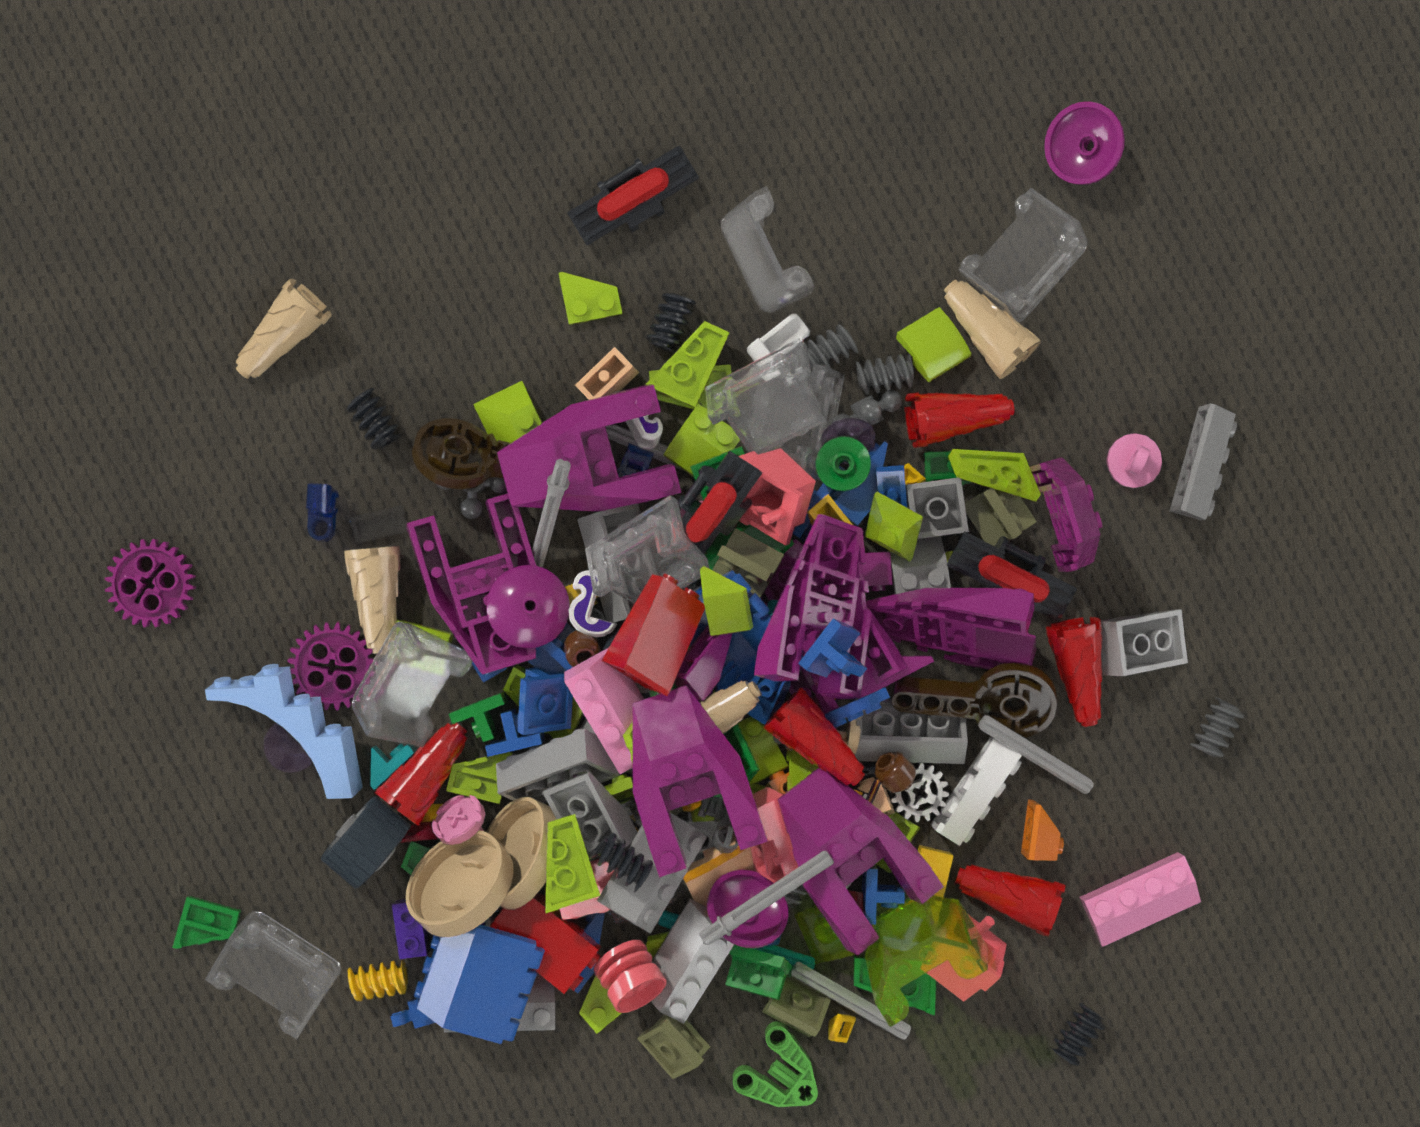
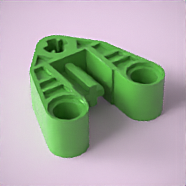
[733,1021,818,1107]

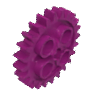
[105,539,196,628]
[287,621,377,710]

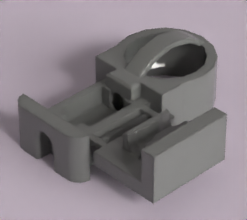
[698,796,739,853]

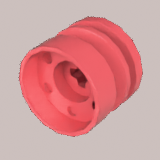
[594,940,666,1013]

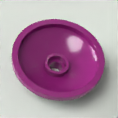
[1044,102,1125,185]
[486,565,570,648]
[707,870,788,948]

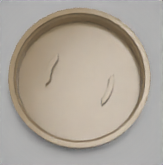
[486,797,556,910]
[406,830,513,937]

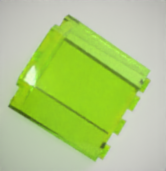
[865,895,988,1027]

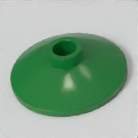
[816,437,871,491]

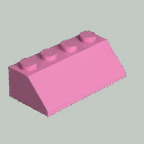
[564,648,644,774]
[1079,852,1201,947]

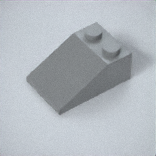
[1101,609,1188,676]
[543,772,638,861]

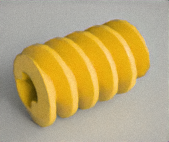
[348,959,408,1001]

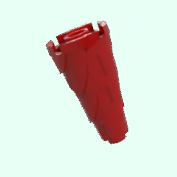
[904,392,1014,448]
[1046,617,1102,727]
[763,687,865,786]
[375,723,468,826]
[955,864,1066,937]

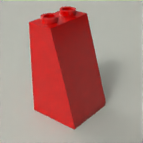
[601,573,705,696]
[490,891,602,994]

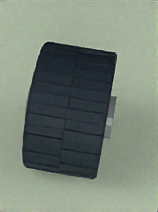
[321,796,410,889]

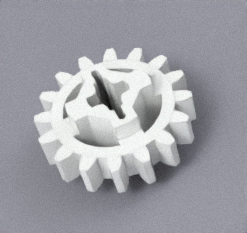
[890,763,949,822]

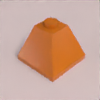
[1021,799,1064,861]

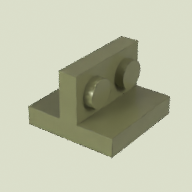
[965,487,1036,546]
[713,528,785,599]
[762,976,831,1037]
[637,1014,710,1079]

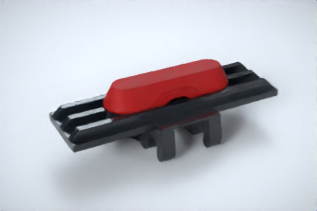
[567,145,699,246]
[666,450,763,562]
[946,531,1077,622]

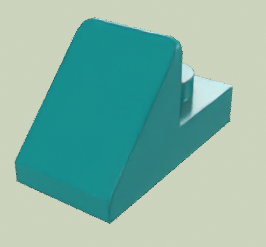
[370,743,417,790]

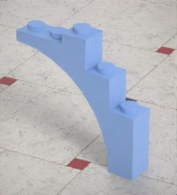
[205,664,363,799]

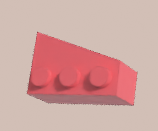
[750,787,798,883]

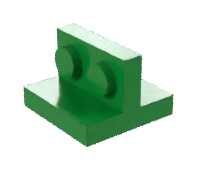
[449,692,508,742]
[725,944,793,1000]

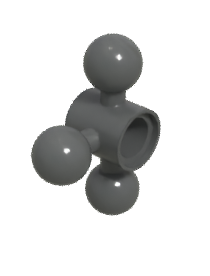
[832,390,902,435]
[436,477,507,519]

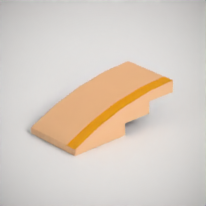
[683,834,755,907]

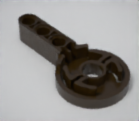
[412,418,510,489]
[892,663,1057,738]

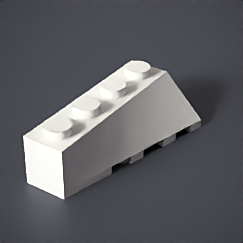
[930,736,1022,846]

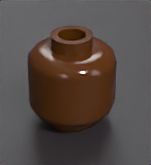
[564,630,601,667]
[875,752,916,793]

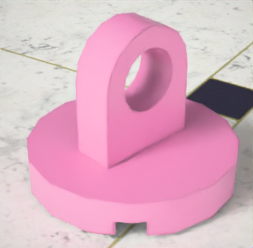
[1106,433,1162,488]
[432,795,485,845]

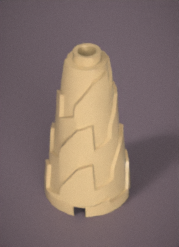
[236,279,332,379]
[944,280,1041,379]
[344,546,400,654]
[699,680,762,734]

